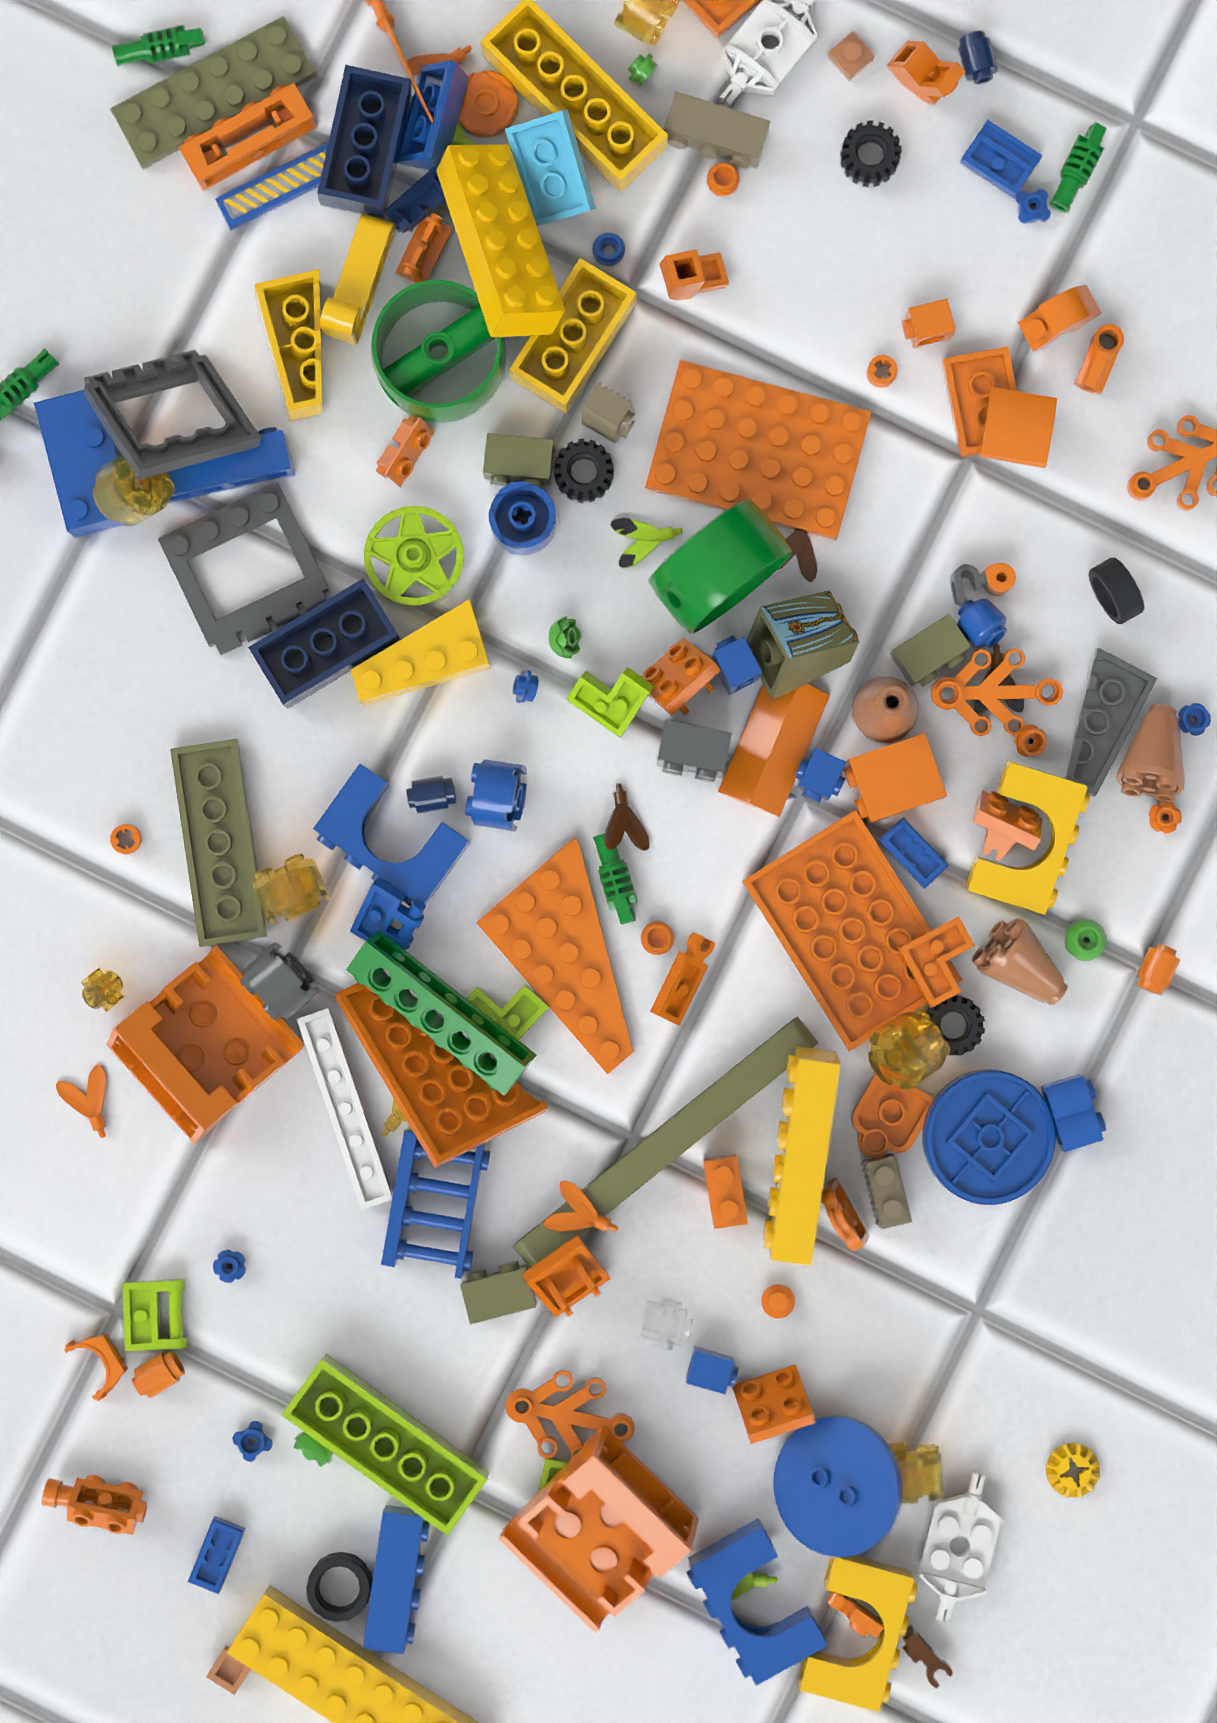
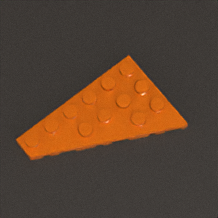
[476,837,633,1074]
[335,983,548,1168]

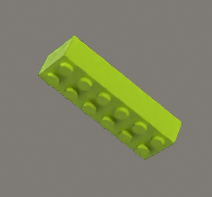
[282,1354,490,1536]

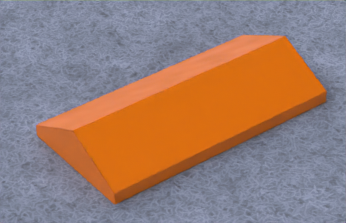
[718,683,830,817]

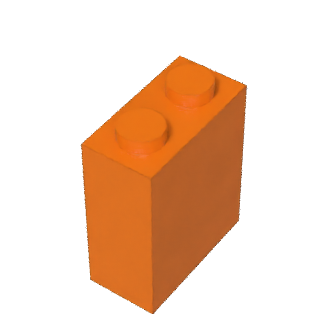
[843,733,947,824]

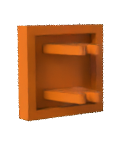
[641,637,721,716]
[973,790,1043,861]
[522,1235,611,1317]
[732,1364,816,1444]

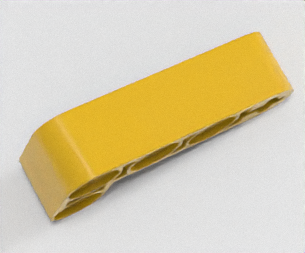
[320,213,395,345]

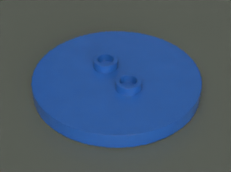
[922,1069,1056,1205]
[773,1416,903,1557]

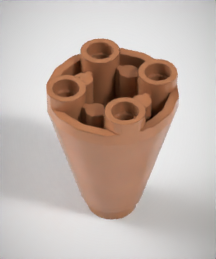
[852,677,918,743]
[1116,704,1185,802]
[971,918,1068,1005]

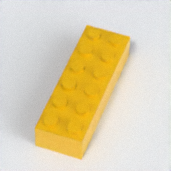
[480,0,668,193]
[436,144,565,337]
[763,1046,840,1266]

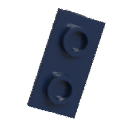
[384,167,446,234]

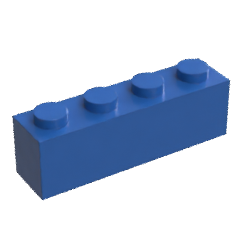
[156,427,295,504]
[363,1505,430,1654]

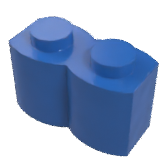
[1041,1074,1106,1152]

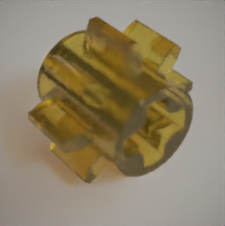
[81,968,124,1012]

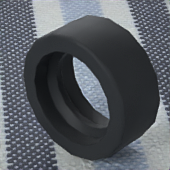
[1088,557,1145,624]
[306,1552,372,1622]

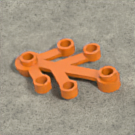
[1127,415,1217,511]
[931,648,1063,736]
[505,1370,635,1459]

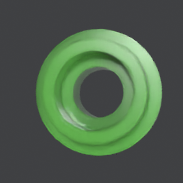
[627,53,657,85]

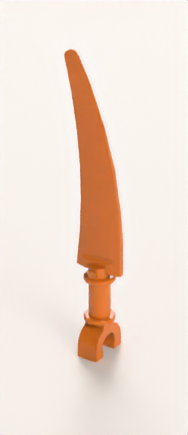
[365,0,433,123]

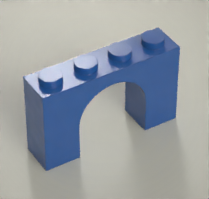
[313,764,471,907]
[686,1518,828,1686]

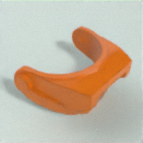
[64,1334,128,1401]

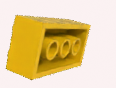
[509,258,637,414]

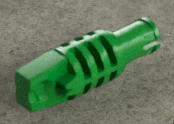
[112,25,206,66]
[1049,122,1107,213]
[0,348,59,420]
[593,833,638,925]

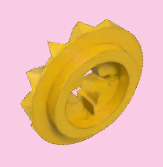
[1046,1443,1100,1498]

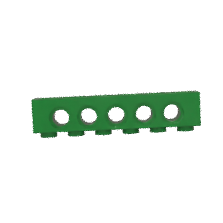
[346,930,537,1095]

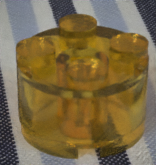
[613,0,681,46]
[93,454,175,526]
[252,853,331,924]
[868,1010,950,1090]
[888,1443,944,1503]

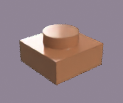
[828,31,875,81]
[206,1645,251,1695]

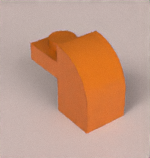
[887,41,965,105]
[659,249,729,300]
[1017,285,1102,351]

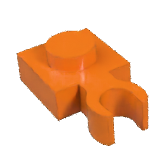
[827,1592,884,1639]

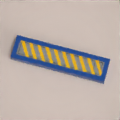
[215,143,328,230]

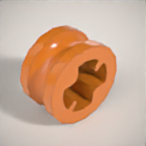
[866,355,898,388]
[110,824,142,854]

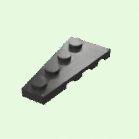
[1065,647,1158,797]

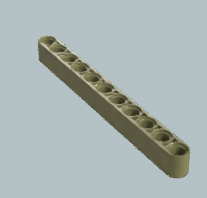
[512,1016,819,1268]

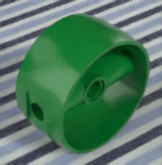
[371,280,506,423]
[648,499,792,635]

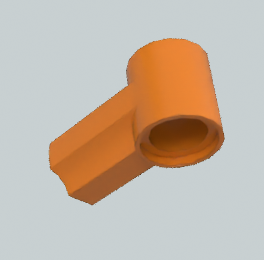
[1074,324,1124,395]

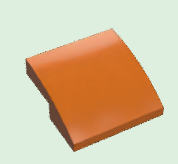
[979,387,1057,468]

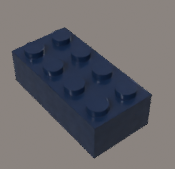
[317,65,412,219]
[248,578,401,709]

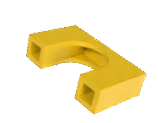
[965,760,1090,915]
[798,1555,918,1712]

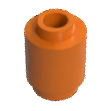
[1137,943,1180,996]
[132,1351,185,1398]

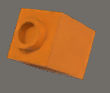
[902,298,956,348]

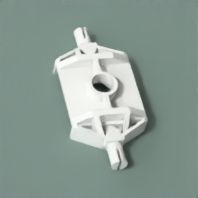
[719,0,818,107]
[918,1472,1004,1623]

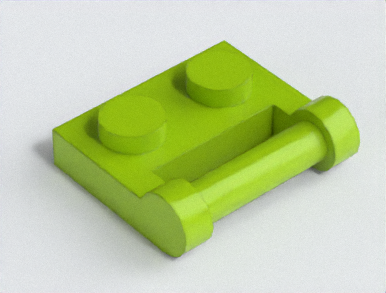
[122,1279,187,1351]

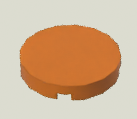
[458,70,518,138]

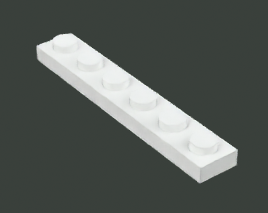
[297,1008,393,1210]

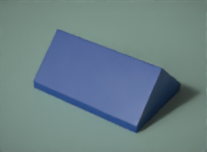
[397,60,469,170]

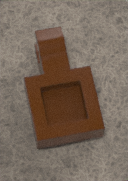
[902,1625,953,1688]

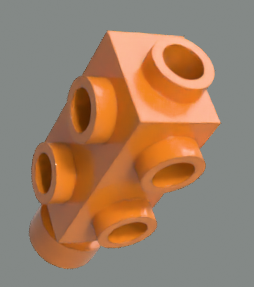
[41,1475,148,1535]

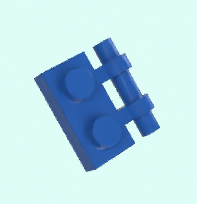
[350,877,426,950]

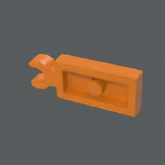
[650,932,715,1026]

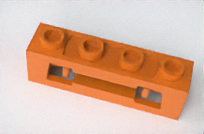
[178,83,317,191]

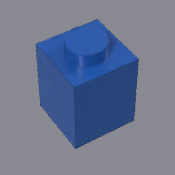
[685,1346,739,1395]

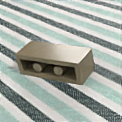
[663,91,770,169]

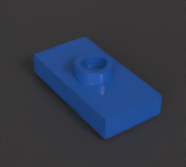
[878,817,949,889]
[188,1516,246,1595]

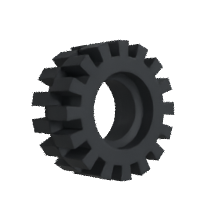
[840,120,902,187]
[554,439,614,503]
[922,995,985,1056]

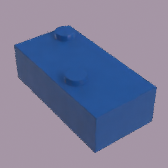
[34,390,139,538]

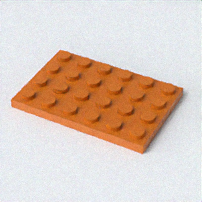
[645,360,872,540]
[742,810,963,1052]

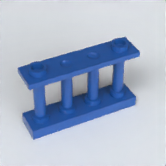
[381,1129,491,1279]

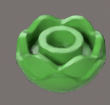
[548,616,581,659]
[1065,919,1107,961]
[294,1431,333,1467]

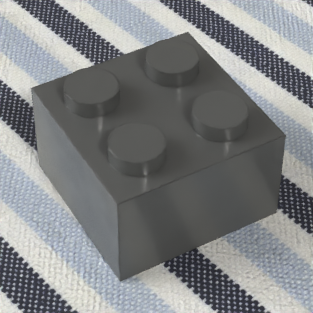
[657,719,732,782]

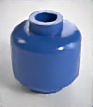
[957,598,1007,648]

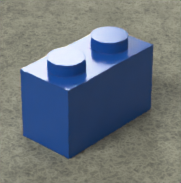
[712,635,762,695]

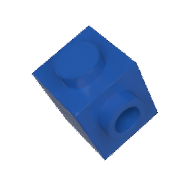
[795,748,846,803]

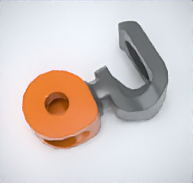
[950,563,1016,606]

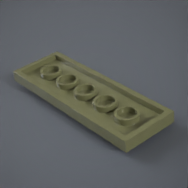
[110,16,316,169]
[170,739,267,947]

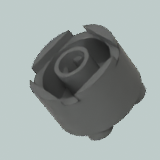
[240,942,320,1020]

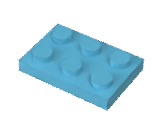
[505,109,596,226]

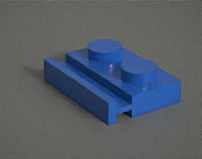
[960,119,1043,199]

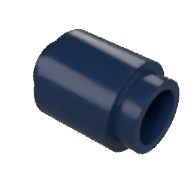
[958,31,998,85]
[406,775,457,814]

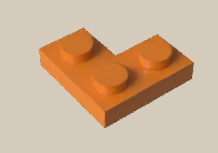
[898,916,975,1008]

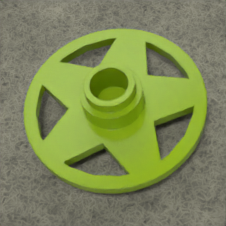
[364,506,464,606]

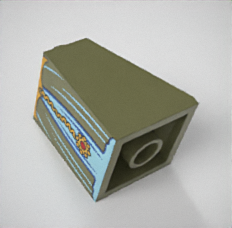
[746,590,860,699]

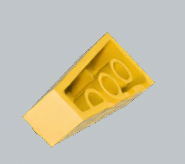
[254,269,322,422]
[351,599,491,706]

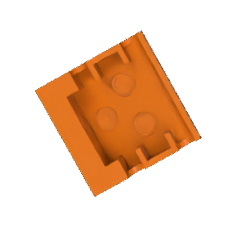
[106,945,305,1145]
[499,1425,699,1633]

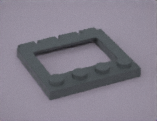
[83,350,261,480]
[158,482,330,655]

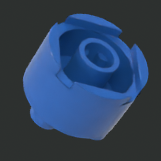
[488,481,557,555]
[465,759,527,832]

